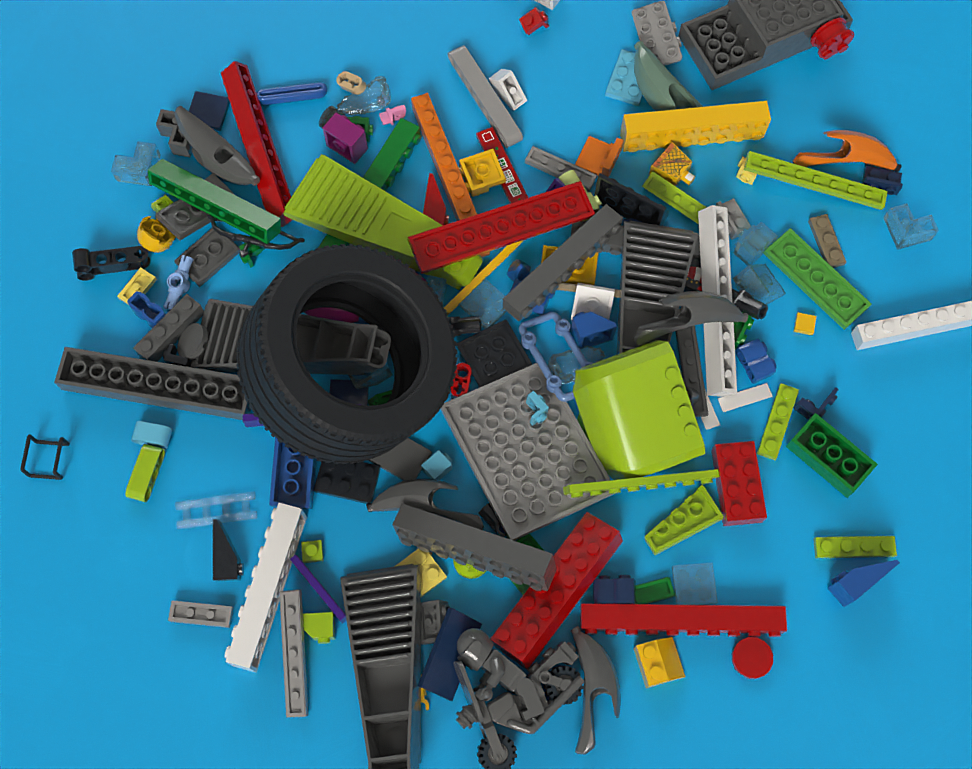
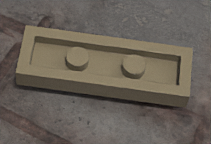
[808,214,846,268]

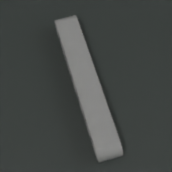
[448,45,523,148]

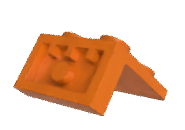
[575,136,624,177]

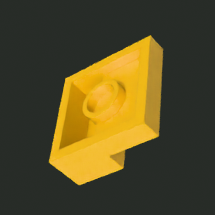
[458,149,506,197]

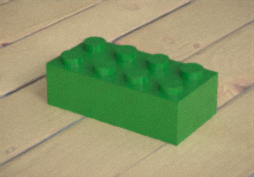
[786,413,878,498]

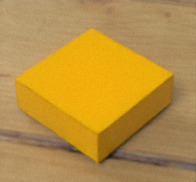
[794,312,816,335]

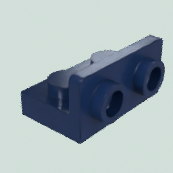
[862,165,903,195]

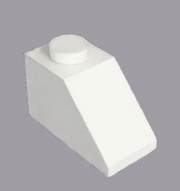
[489,69,528,111]

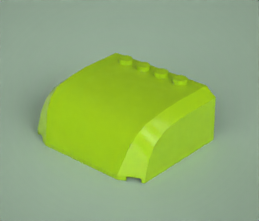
[573,340,705,480]

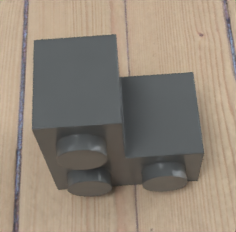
[156,109,195,158]

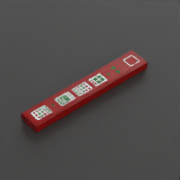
[476,127,528,204]

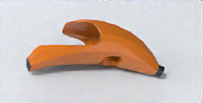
[792,130,902,172]

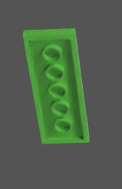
[763,228,872,330]

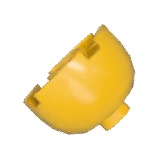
[137,216,176,253]

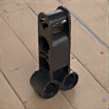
[72,246,150,281]

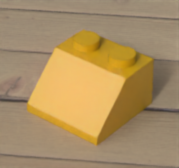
[633,637,685,688]

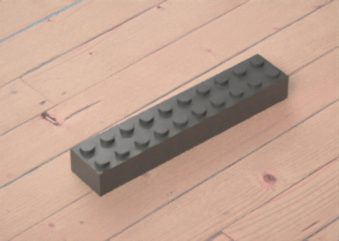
[54,347,251,420]

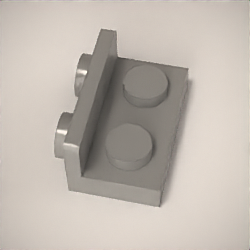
[716,198,752,239]

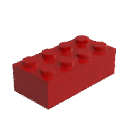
[711,441,767,526]

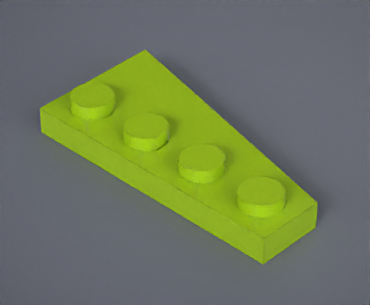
[644,484,724,556]

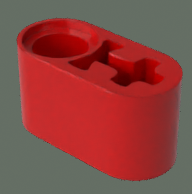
[451,363,471,399]

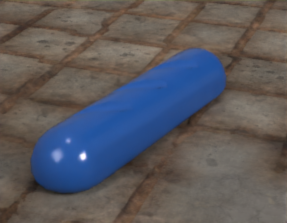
[256,82,327,105]

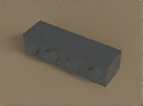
[133,294,204,362]

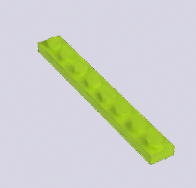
[744,151,887,210]
[563,469,719,498]

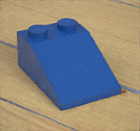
[828,560,900,607]

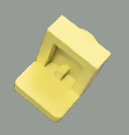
[736,157,757,185]

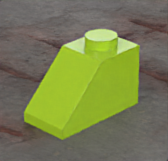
[303,612,335,644]

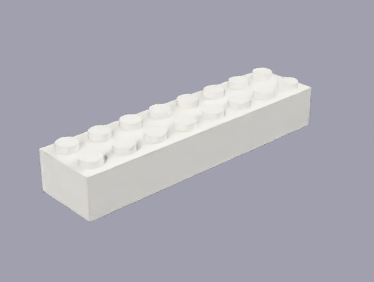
[225,503,307,673]

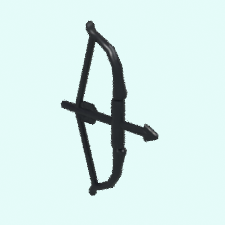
[207,215,305,258]

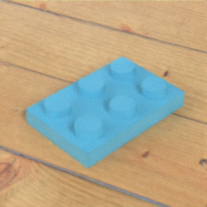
[605,49,642,106]

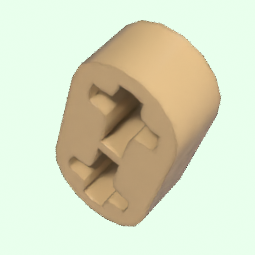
[336,71,366,95]

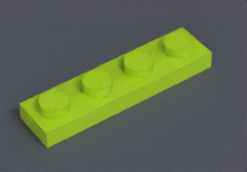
[642,171,707,224]
[757,383,799,460]
[813,536,897,558]

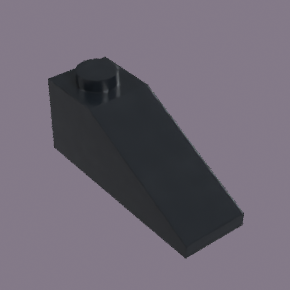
[213,519,244,581]

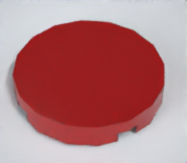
[732,637,773,679]

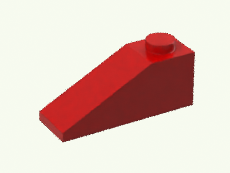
[423,173,449,225]

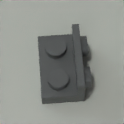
[421,600,450,645]

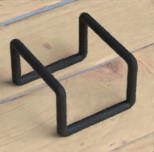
[20,434,70,480]

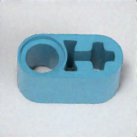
[131,421,173,449]

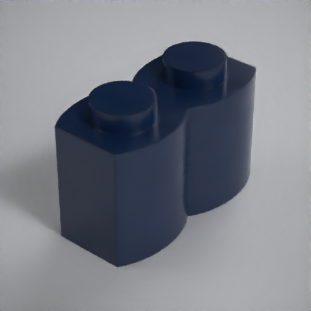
[593,575,636,604]

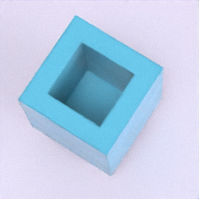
[421,450,452,480]

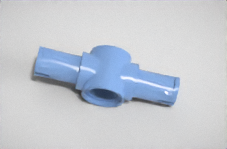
[163,255,194,310]

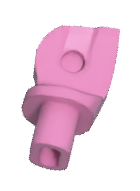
[379,105,406,125]

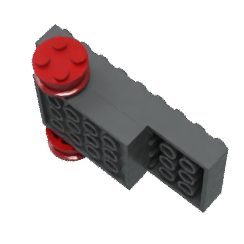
[678,0,854,90]

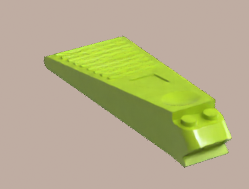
[283,154,483,290]

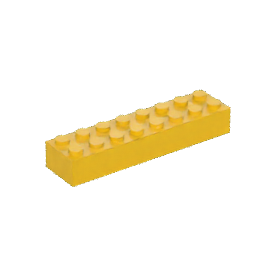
[620,101,771,152]

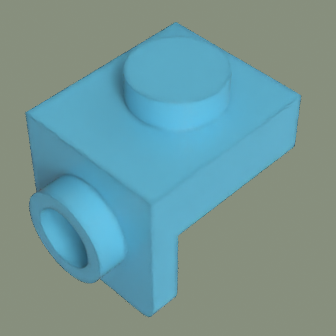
[526,390,549,426]

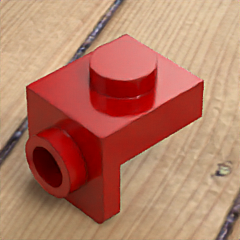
[519,7,549,35]

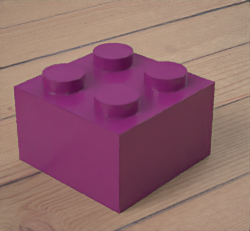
[323,112,368,164]

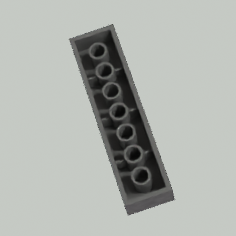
[392,504,557,592]

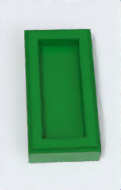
[636,577,675,604]

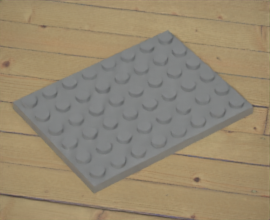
[441,363,613,541]

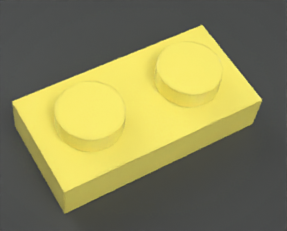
[117,267,157,305]

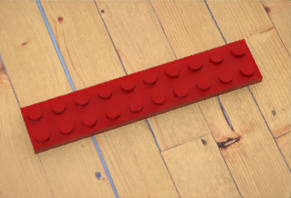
[407,181,595,274]

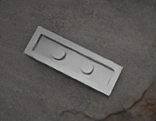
[168,601,233,628]

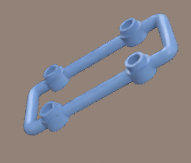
[519,312,593,402]

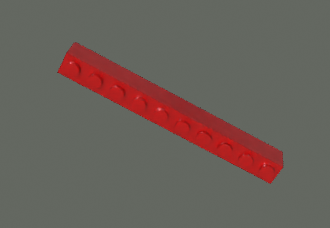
[221,61,292,227]
[580,604,787,637]

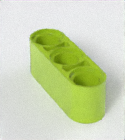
[125,444,165,502]

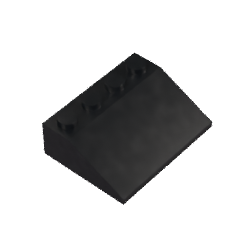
[594,173,670,226]

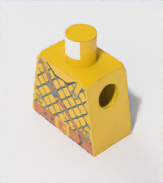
[649,142,695,186]

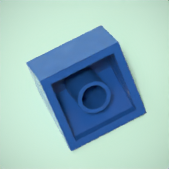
[570,312,617,350]

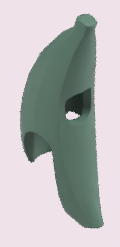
[634,41,703,111]

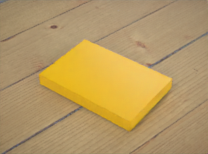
[541,245,598,285]

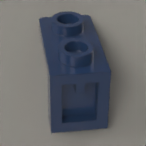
[794,387,839,420]

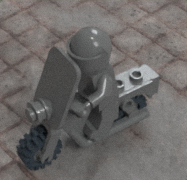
[453,628,585,769]

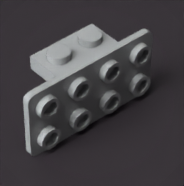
[632,1,682,66]

